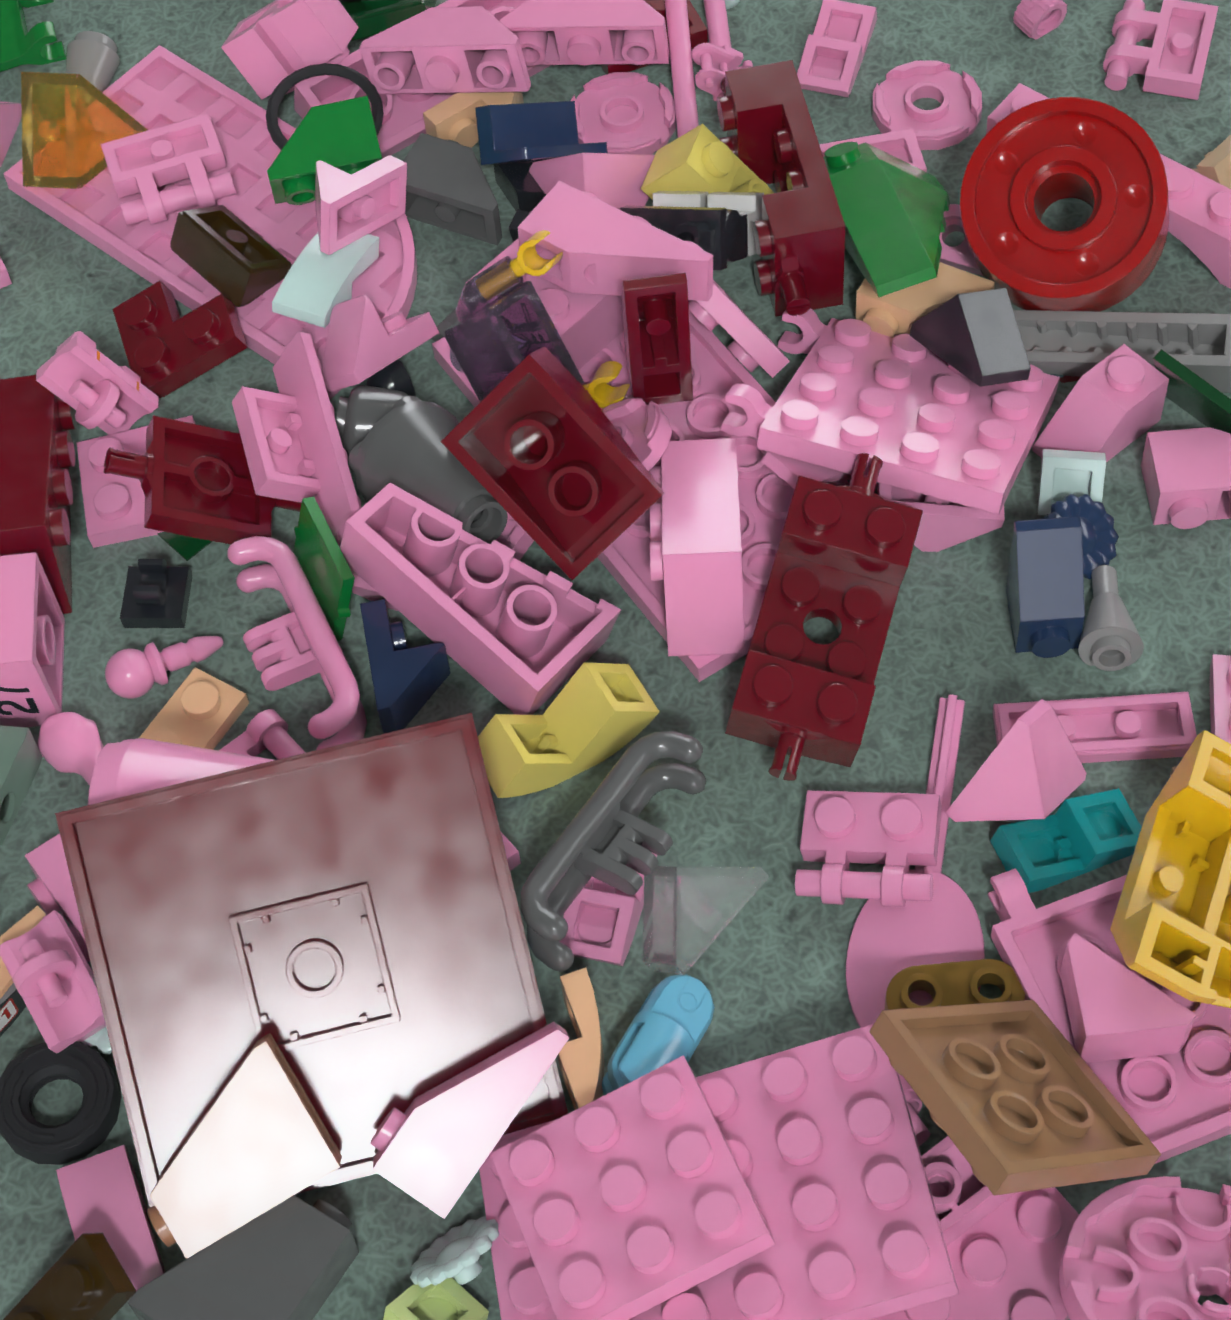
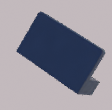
[475,101,608,165]

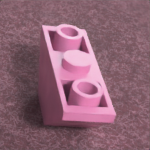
[500,0,670,66]
[359,6,531,94]

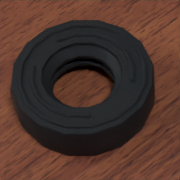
[0,1041,121,1165]

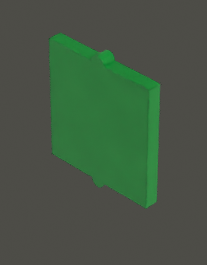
[293,496,355,641]

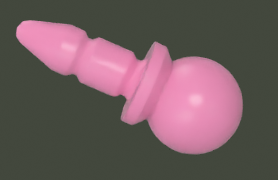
[105,636,223,699]

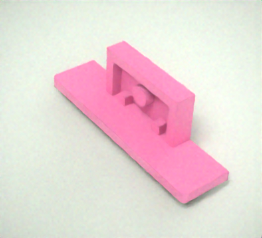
[232,331,362,546]

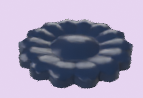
[1043,494,1119,579]

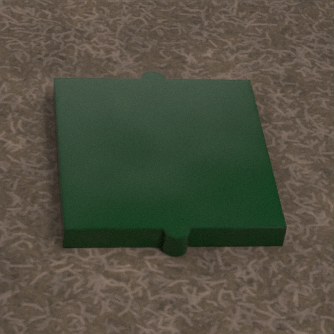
[1153,349,1231,434]

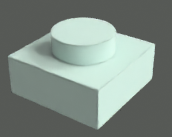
[1037,449,1106,516]

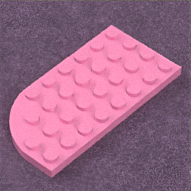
[4,45,417,400]

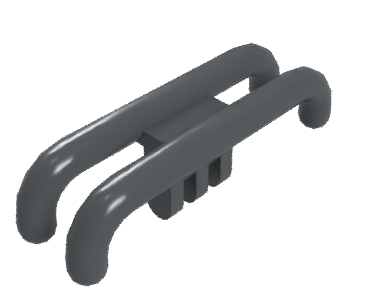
[520,731,706,972]

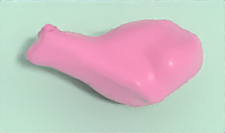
[37,712,104,786]

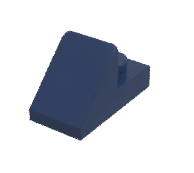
[360,599,451,734]

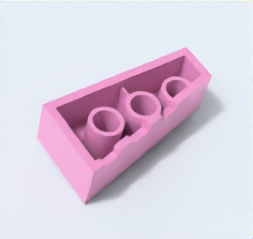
[340,483,621,715]

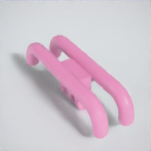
[227,536,367,750]

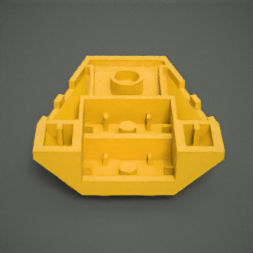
[1110,730,1231,1008]

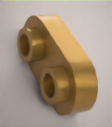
[885,959,1025,1010]

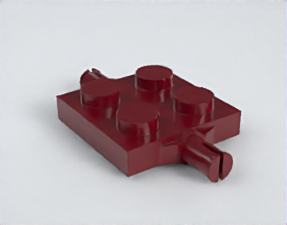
[104,415,301,545]

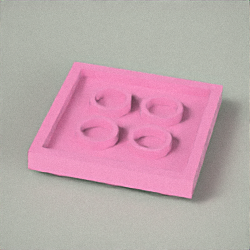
[490,1055,776,1320]

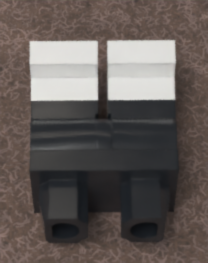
[620,191,764,270]

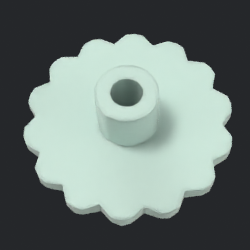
[410,1216,499,1288]

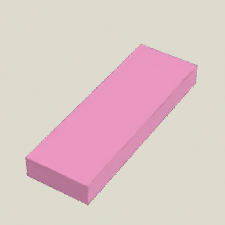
[993,692,1197,763]

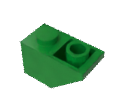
[267,96,382,205]

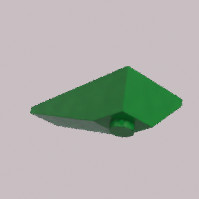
[823,142,950,297]

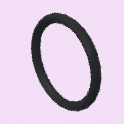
[266,63,384,150]

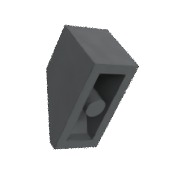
[403,133,502,246]

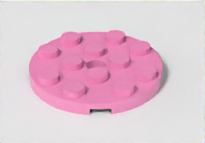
[1060,1176,1231,1320]

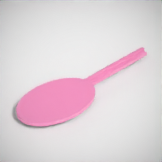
[846,695,985,1028]

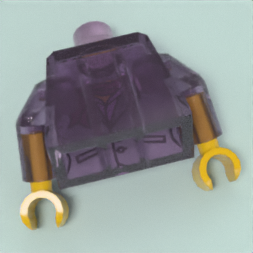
[445,230,630,409]

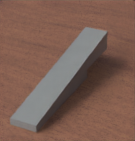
[1013,310,1231,393]

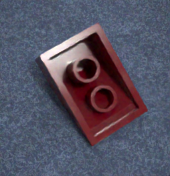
[440,346,664,580]

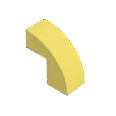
[478,662,660,798]

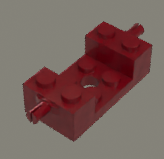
[717,60,845,317]
[725,453,923,781]

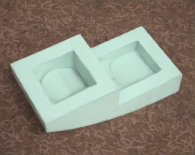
[272,232,380,328]

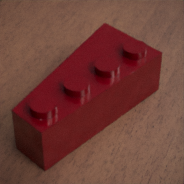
[0,375,78,614]

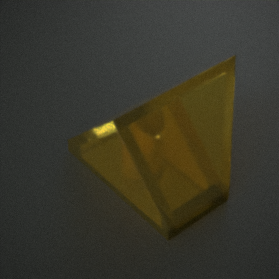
[21,72,148,189]

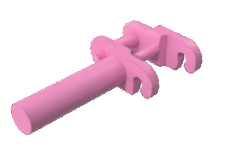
[692,0,753,102]

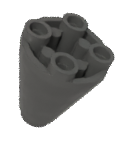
[348,396,508,544]

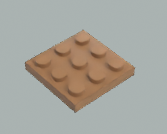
[869,1000,1161,1196]

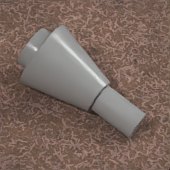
[1078,565,1144,671]

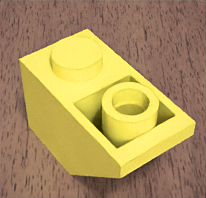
[641,123,774,200]

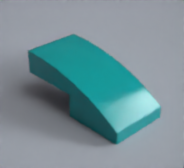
[990,788,1142,893]

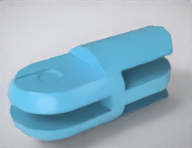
[602,974,715,1095]

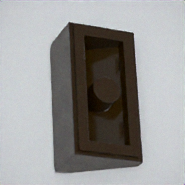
[170,205,292,307]

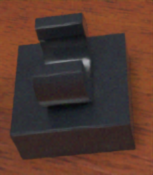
[120,559,192,628]

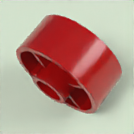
[960,97,1169,312]

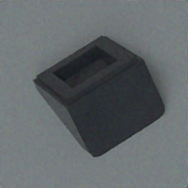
[493,161,546,213]

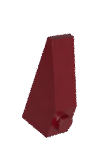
[622,273,693,405]

